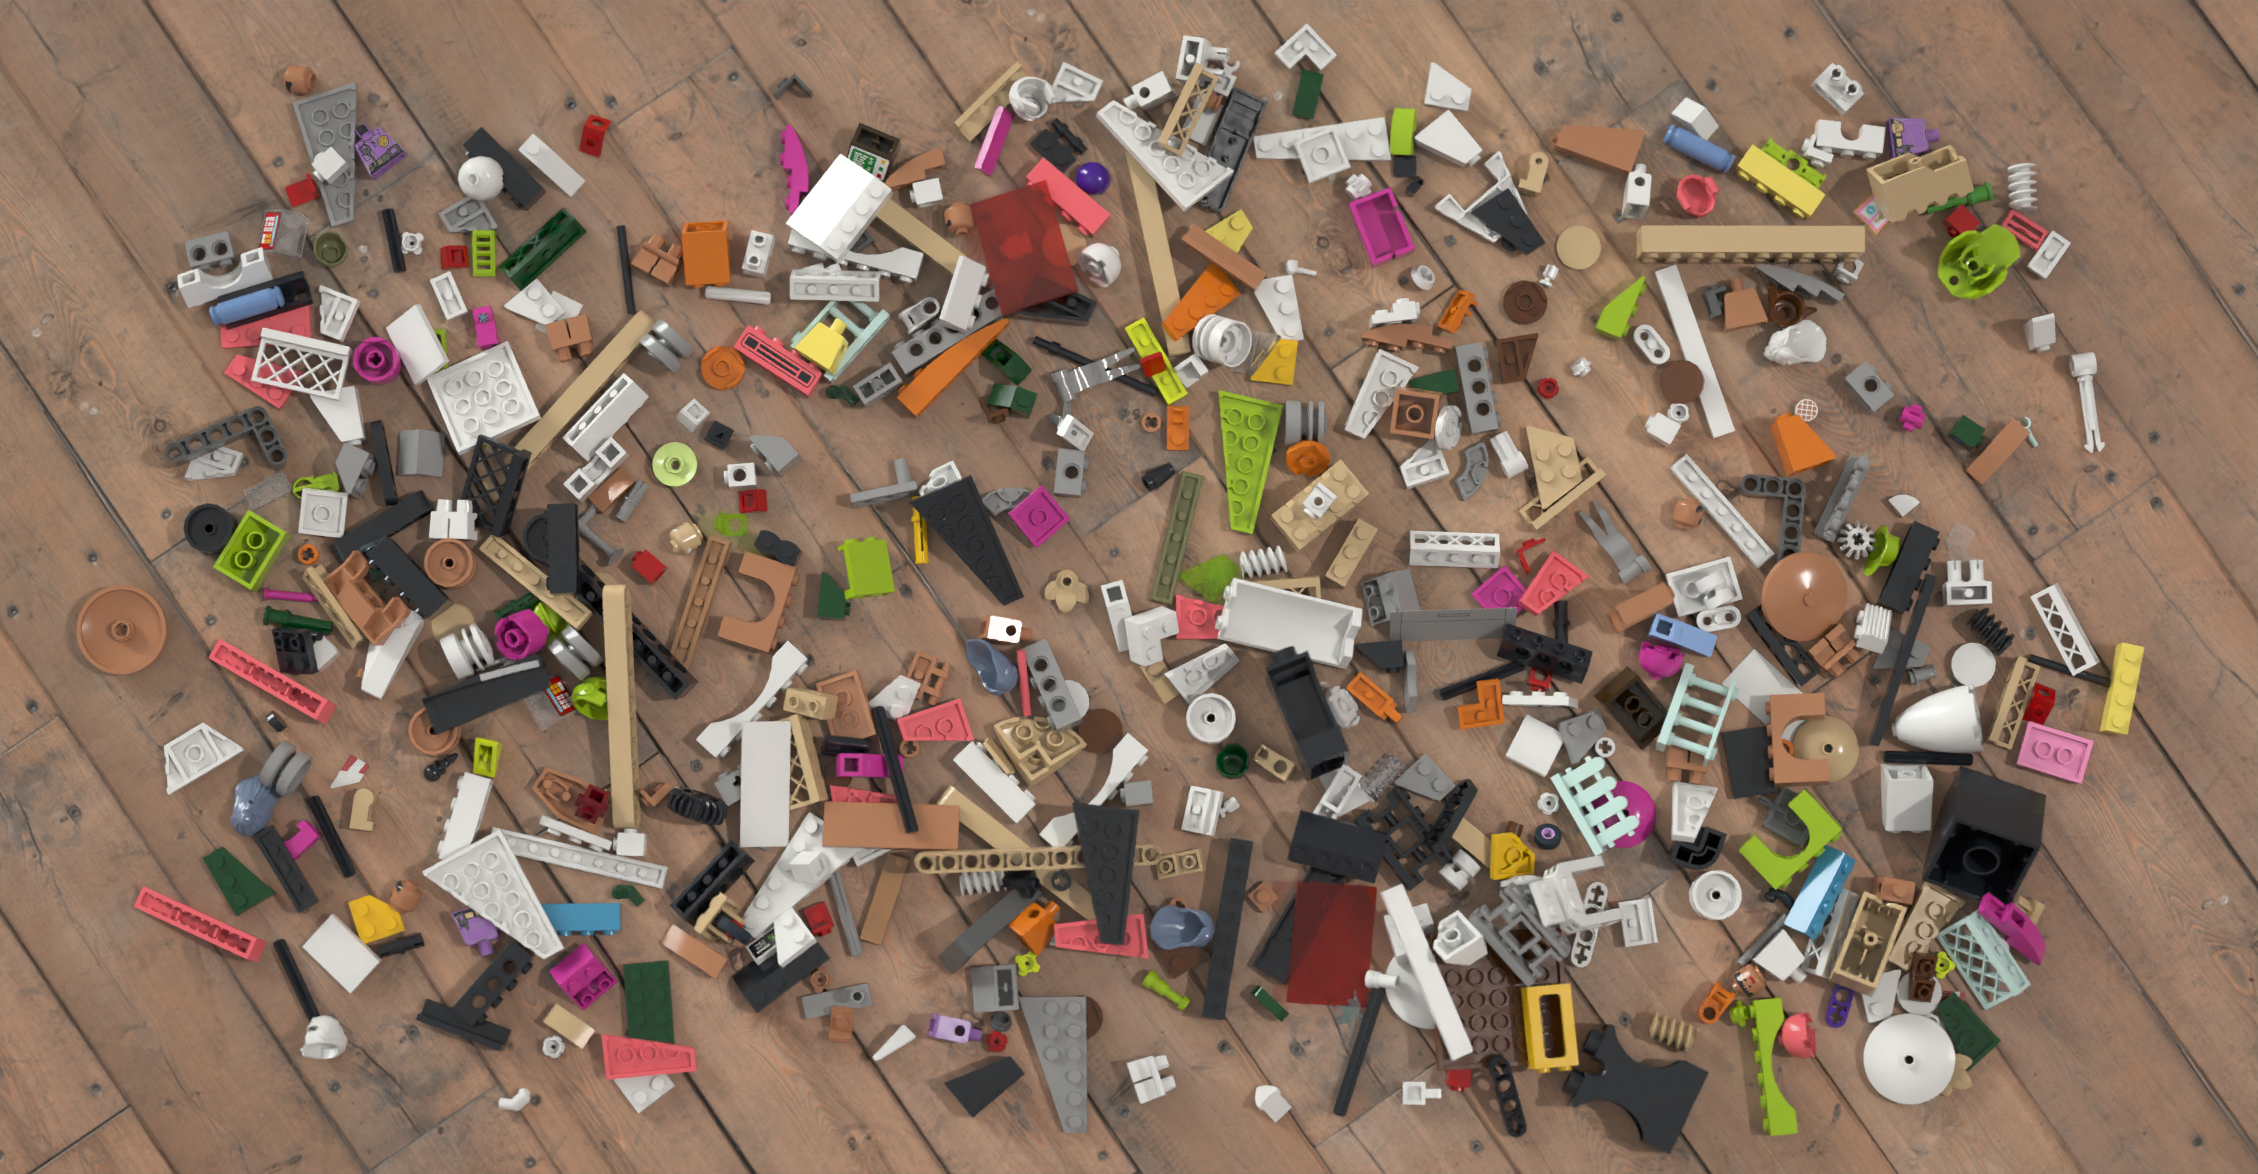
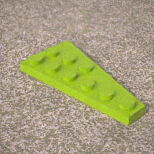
[1218,390,1283,535]

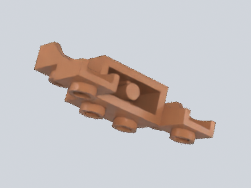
[324,550,411,646]

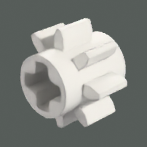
[1345,174,1372,200]

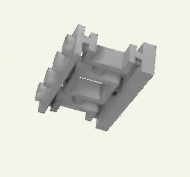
[1468,881,1572,987]

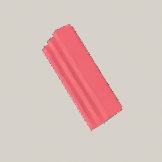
[2000,209,2049,252]

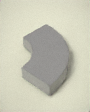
[1454,441,1489,501]
[982,487,1032,517]
[1403,649,1418,713]

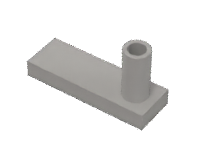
[850,458,919,508]
[802,983,873,1019]

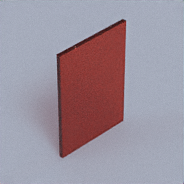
[970,180,1078,316]
[1287,881,1377,1008]

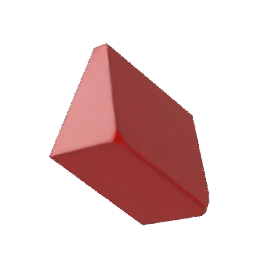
[440,245,468,270]
[1140,352,1166,377]
[739,489,768,514]

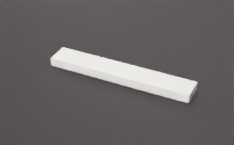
[1669,453,1775,569]

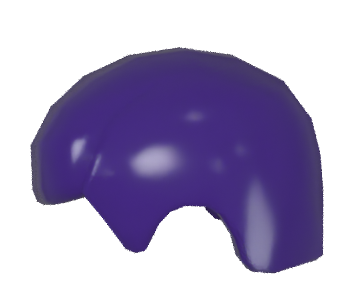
[1075,162,1111,195]

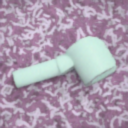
[2018,417,2038,448]

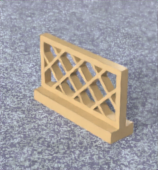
[778,714,829,811]

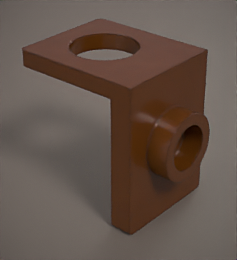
[980,394,1009,424]

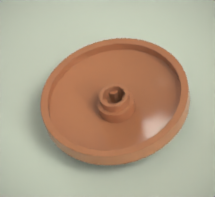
[1761,552,1847,642]
[76,585,168,675]

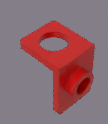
[579,115,611,157]
[285,173,320,207]
[1516,538,1546,575]
[1526,668,1553,692]
[2022,683,2056,725]

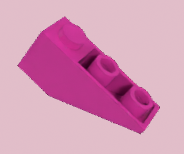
[836,753,903,778]

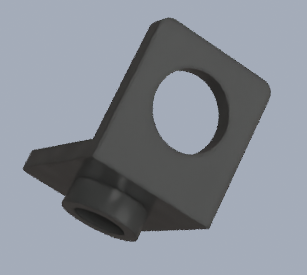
[773,73,814,100]

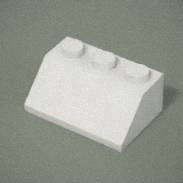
[939,255,989,334]

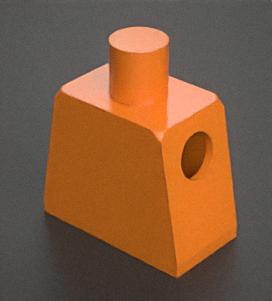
[1008,900,1060,957]

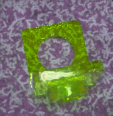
[715,511,747,536]

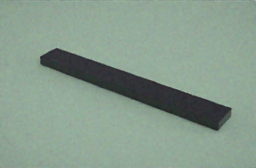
[1868,573,1936,747]

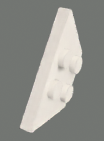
[164,723,245,795]

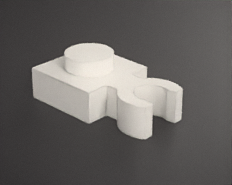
[1207,56,1240,98]

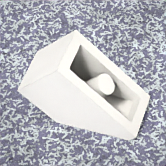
[2023,313,2056,353]

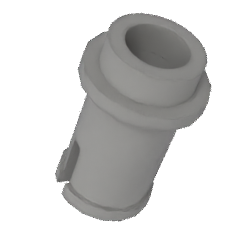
[1907,664,1937,685]

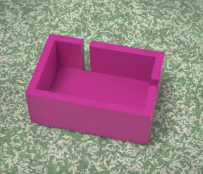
[1348,187,1415,269]

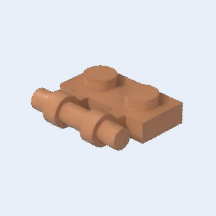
[906,650,952,706]

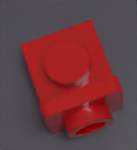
[804,901,835,937]

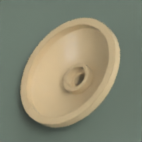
[1792,716,1859,783]

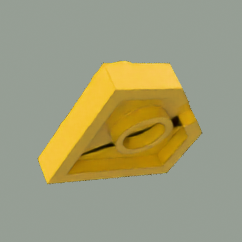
[1490,832,1535,880]
[348,895,406,944]

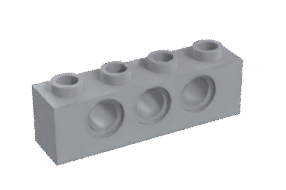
[1454,342,1501,436]
[1023,638,1083,733]

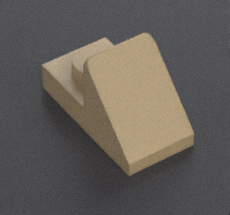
[1139,661,1180,704]

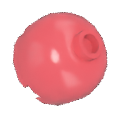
[1778,1012,1816,1058]

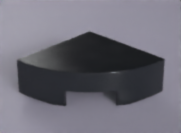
[1405,176,1425,198]

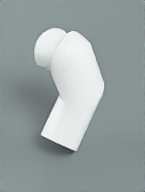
[498,1088,530,1111]

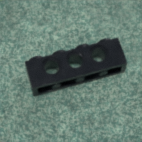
[1497,623,1593,684]
[669,840,755,927]
[452,940,534,1028]

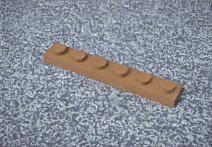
[670,535,732,670]

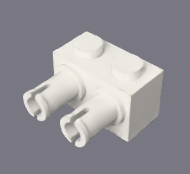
[1175,35,1230,87]
[1811,63,1864,116]
[1942,560,1992,607]

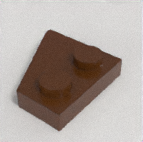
[1495,333,1538,384]
[1151,940,1211,979]

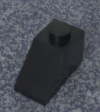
[1356,640,1404,674]

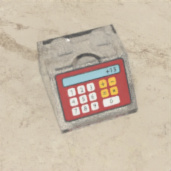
[257,209,309,261]
[522,672,578,733]

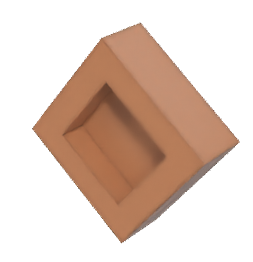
[1247,881,1279,912]

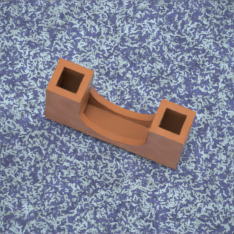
[717,551,800,654]
[1606,582,1675,634]
[1765,693,1829,787]

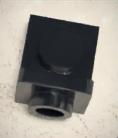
[1002,870,1040,899]

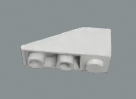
[1101,580,1132,652]

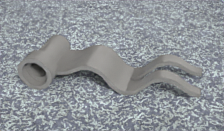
[1050,347,1141,403]
[1578,500,1652,585]

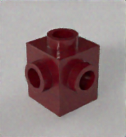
[574,784,610,825]

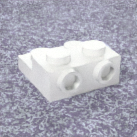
[1369,298,1420,330]

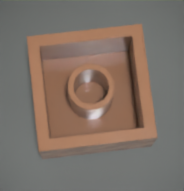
[1390,386,1443,439]

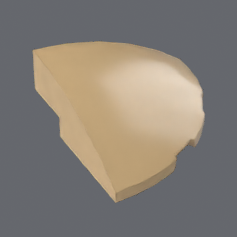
[993,717,1087,788]

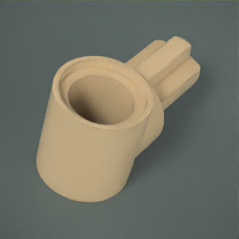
[2012,895,2046,926]

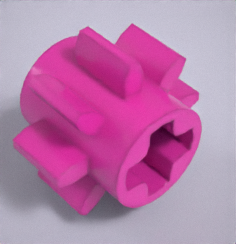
[1898,403,1926,432]

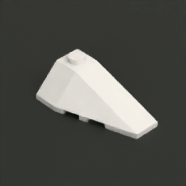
[361,609,424,700]

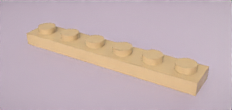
[479,534,593,631]

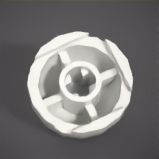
[458,156,504,201]
[1077,243,1121,288]

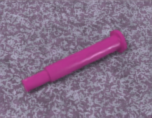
[264,587,318,603]

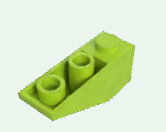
[1594,276,1647,341]

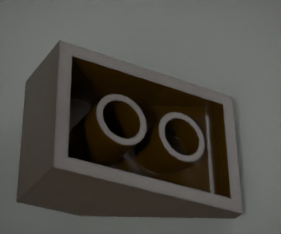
[1594,666,1668,750]

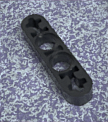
[370,419,398,506]
[1425,779,1478,854]
[1487,1054,1527,1138]

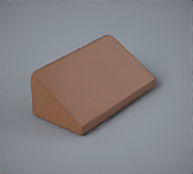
[588,467,635,514]

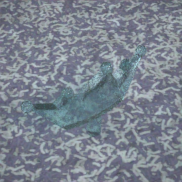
[1336,991,1364,1026]

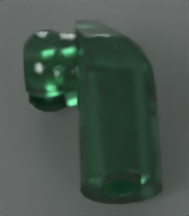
[825,385,859,407]
[611,884,645,907]

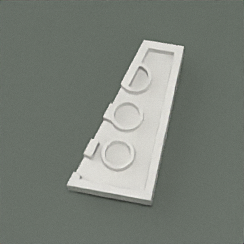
[1343,349,1419,439]

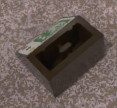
[846,122,902,183]

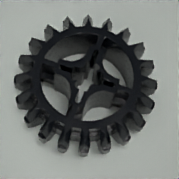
[667,787,728,826]

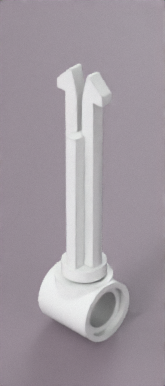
[2069,352,2105,453]

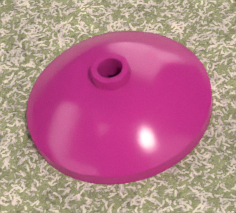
[1588,781,1656,848]

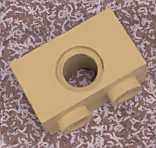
[783,687,838,720]

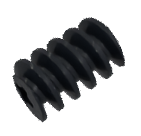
[1966,607,2015,657]

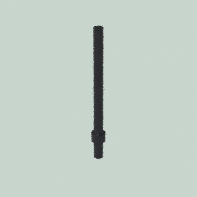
[1032,336,1158,397]

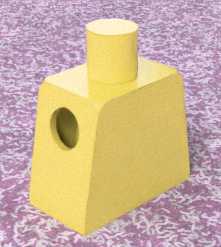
[795,318,849,376]

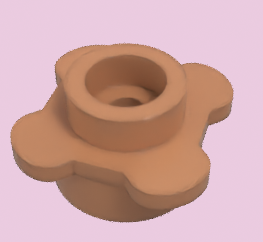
[807,966,834,993]

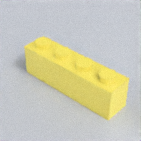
[1735,144,1826,220]
[2100,642,2144,736]

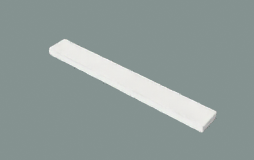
[1654,265,1735,439]
[491,827,668,889]
[1380,884,1474,1060]

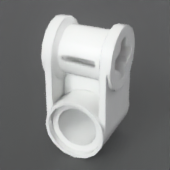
[898,297,941,335]

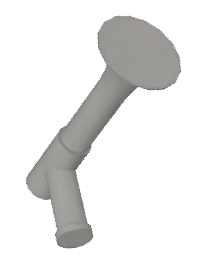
[578,504,624,566]

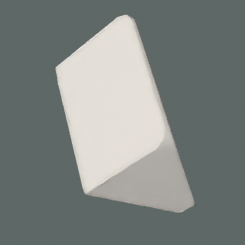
[676,399,710,433]

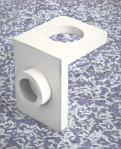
[1833,260,1864,285]

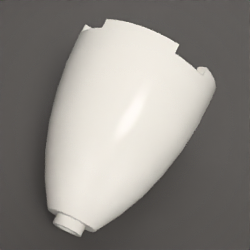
[1892,684,1984,753]

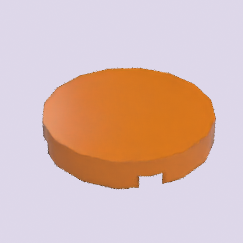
[701,346,745,391]
[1286,441,1330,476]

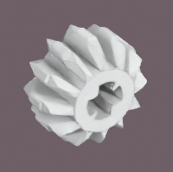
[1837,521,1876,560]

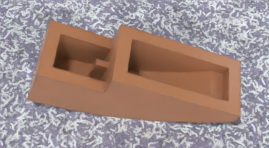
[884,148,946,191]
[1965,418,2030,485]
[661,924,729,979]

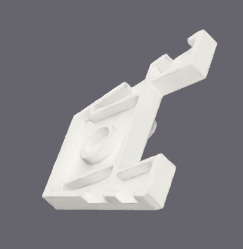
[1434,151,1527,244]

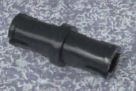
[1552,601,1570,643]
[377,932,425,959]

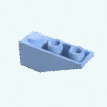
[1647,613,1718,658]

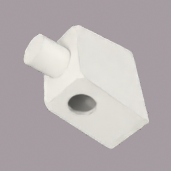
[1124,71,1178,111]
[1621,163,1652,220]
[1751,929,1807,984]

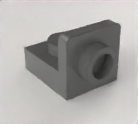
[1702,284,1727,320]

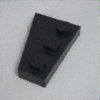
[1471,188,1545,256]

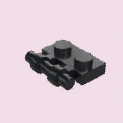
[1030,118,1088,174]

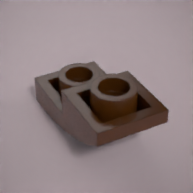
[1908,952,1938,1003]

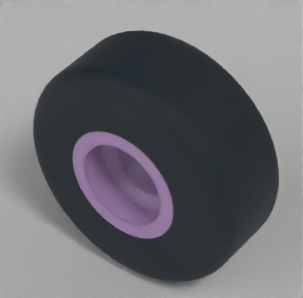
[1534,823,1561,850]

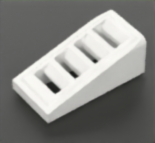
[873,1025,917,1061]

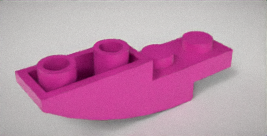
[780,125,810,216]
[1978,893,2046,965]

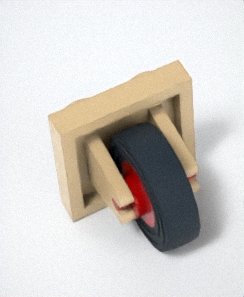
[694,892,752,945]

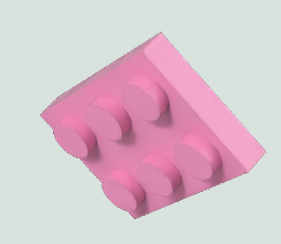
[2015,721,2094,784]

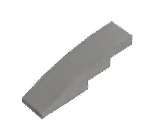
[1753,264,1845,305]

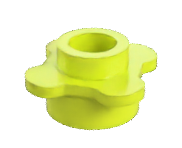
[1015,951,1040,976]
[1935,952,1955,979]

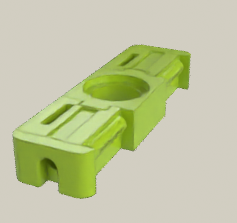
[1762,138,1826,189]

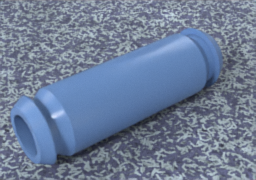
[1663,125,1735,173]
[209,286,285,326]

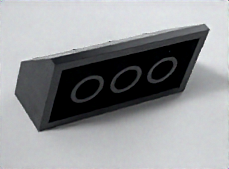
[367,536,455,620]
[1287,810,1388,884]
[732,923,831,1013]

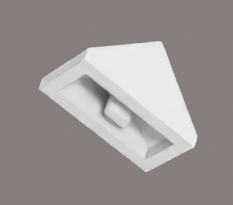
[1671,98,1719,140]

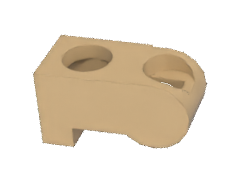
[1517,152,1549,197]
[1251,744,1297,784]
[350,788,376,832]

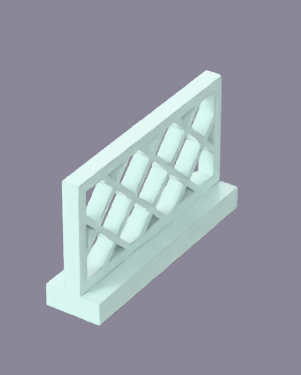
[1936,909,2031,1011]

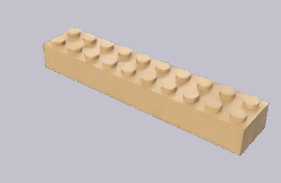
[1636,225,1865,264]

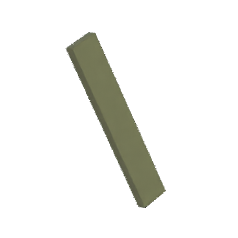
[1150,471,1204,606]

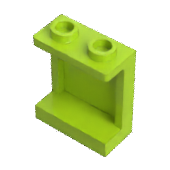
[837,537,895,600]

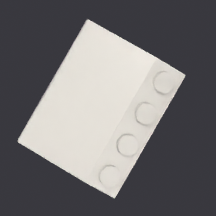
[786,154,893,264]

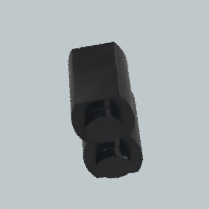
[754,530,802,567]

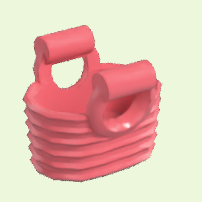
[1676,174,1719,218]

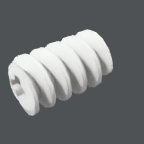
[2007,163,2038,211]
[1240,545,1287,580]
[959,865,1007,897]

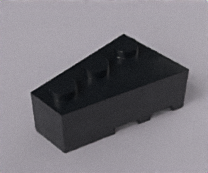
[1017,274,1097,326]
[944,1056,1025,1118]

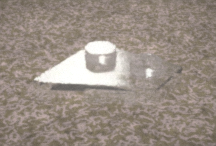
[1229,330,1281,376]

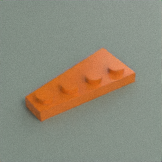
[1161,264,1241,342]

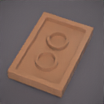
[816,670,878,739]

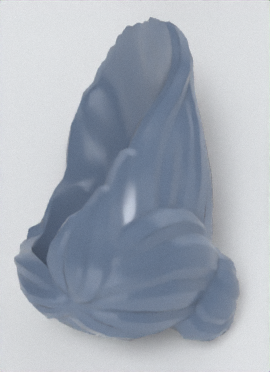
[966,639,1019,696]
[230,774,279,837]
[1149,905,1215,950]

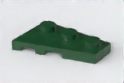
[203,847,276,916]
[1937,991,2001,1071]

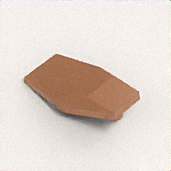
[532,767,612,835]

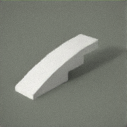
[1313,764,1362,819]

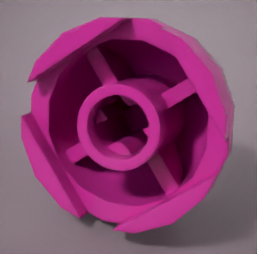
[1638,641,1685,680]

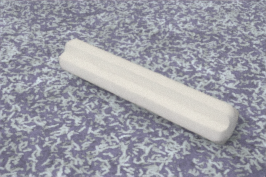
[705,286,771,305]

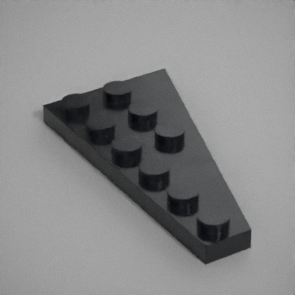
[909,474,1024,606]
[1072,802,1140,946]

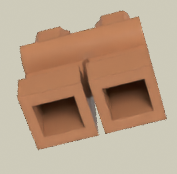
[631,234,683,287]
[545,314,594,363]
[1806,623,1861,678]
[1665,744,1709,785]

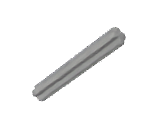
[829,870,863,956]

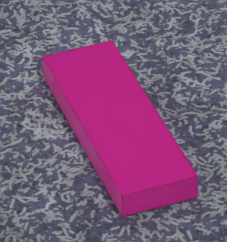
[975,106,1014,176]

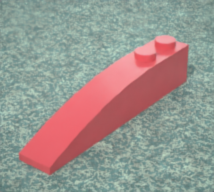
[209,639,337,724]
[134,886,267,962]

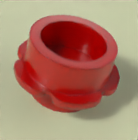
[1537,378,1559,399]
[985,1030,1008,1052]

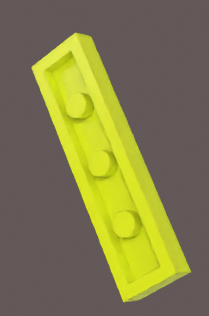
[1125,317,1188,406]

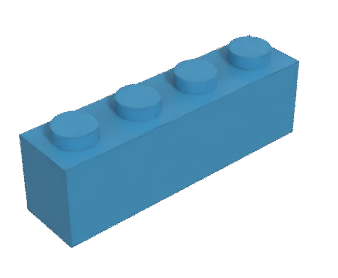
[1784,845,1856,940]
[541,903,622,936]

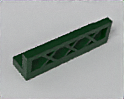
[499,207,587,291]

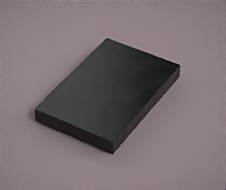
[1722,726,1779,799]

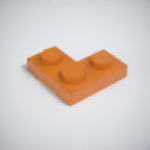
[1457,678,1505,730]

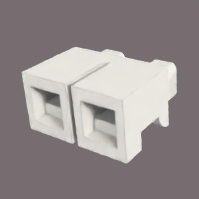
[742,230,775,279]
[429,499,477,540]
[1127,1055,1176,1104]

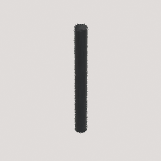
[617,225,636,314]
[2028,654,2111,688]

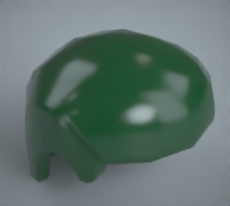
[1216,743,1250,780]

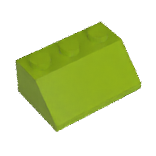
[213,510,291,592]

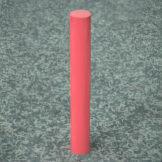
[1016,649,1032,716]

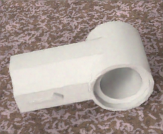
[1489,431,1529,479]

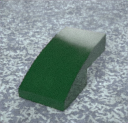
[1292,69,1324,119]
[1410,369,1459,395]

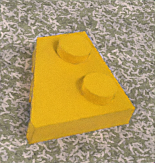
[1250,338,1298,385]

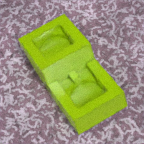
[1390,108,1417,155]

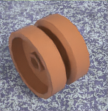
[424,538,477,590]
[408,707,462,757]

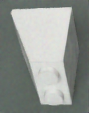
[1880,764,1933,833]

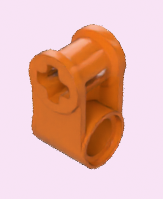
[1696,981,1736,1024]

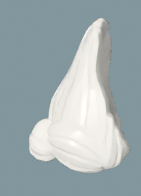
[1764,320,1827,366]

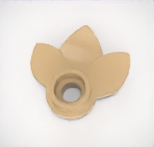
[1045,569,1089,614]
[1941,1054,1973,1096]

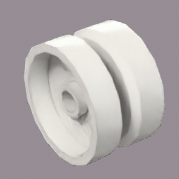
[1186,693,1236,744]
[1689,870,1742,920]

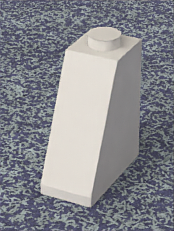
[1414,109,1482,168]
[310,386,367,447]

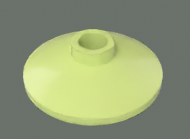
[652,442,697,487]

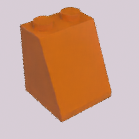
[681,220,732,288]
[1770,413,1836,477]

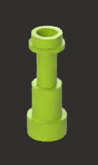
[1141,969,1190,1011]

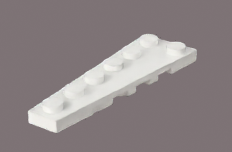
[1253,117,1391,162]

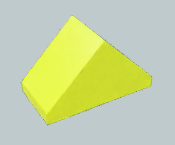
[473,737,503,778]

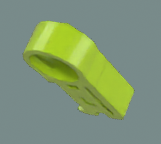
[293,472,341,500]

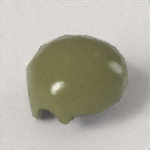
[313,231,348,267]

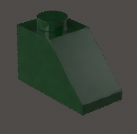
[981,339,1032,386]
[987,383,1038,419]
[817,572,851,621]

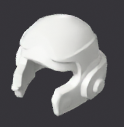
[1009,77,1055,122]
[300,1016,347,1059]

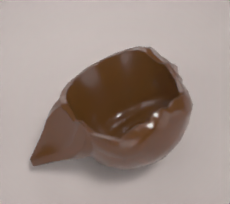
[1767,282,1817,329]

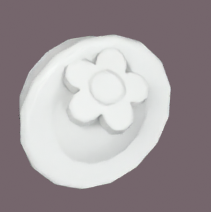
[1411,265,1435,290]

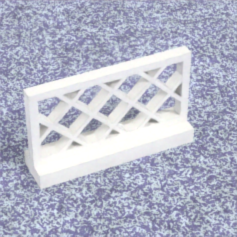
[251,328,353,401]

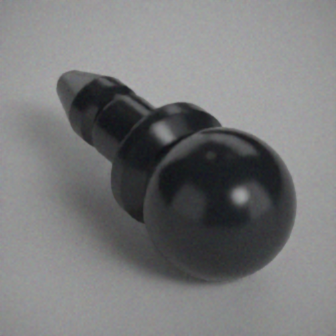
[424,753,458,782]

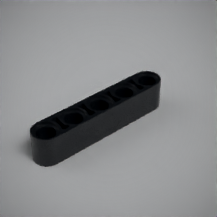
[329,490,434,566]

